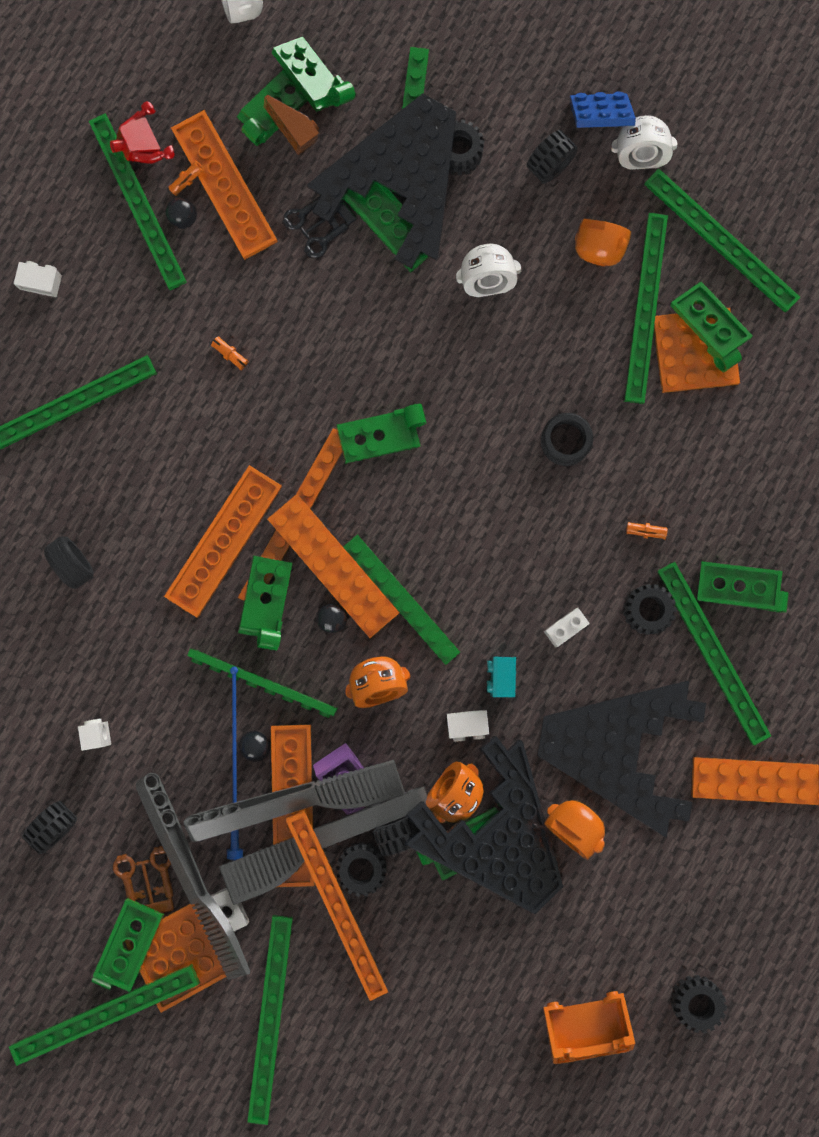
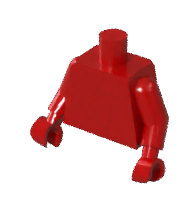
[110,101,175,164]

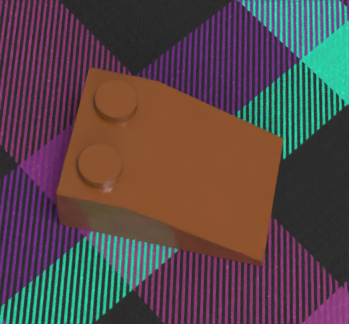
[263,95,319,155]

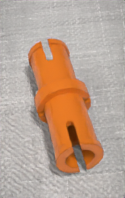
[168,161,204,196]
[211,336,249,370]
[626,522,667,540]

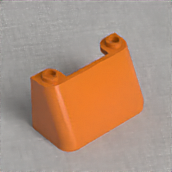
[543,991,635,1064]

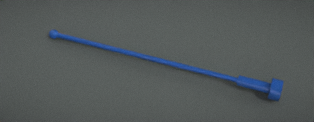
[227,667,243,860]

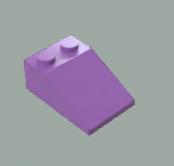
[313,743,364,815]

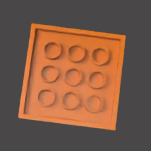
[654,308,740,393]
[124,903,226,1013]

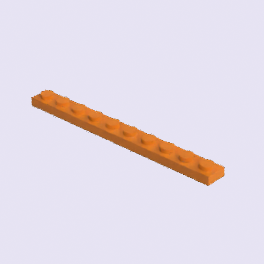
[238,428,343,601]
[286,810,388,1001]

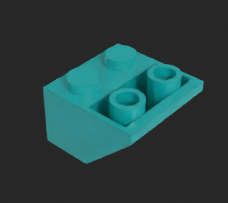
[487,657,516,697]

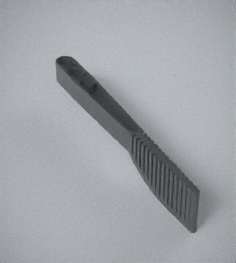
[183,760,405,842]
[136,773,250,980]
[219,786,428,905]

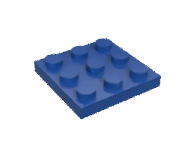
[570,92,636,128]

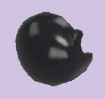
[165,197,197,229]
[316,603,347,633]
[239,730,270,762]

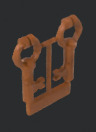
[113,846,174,913]

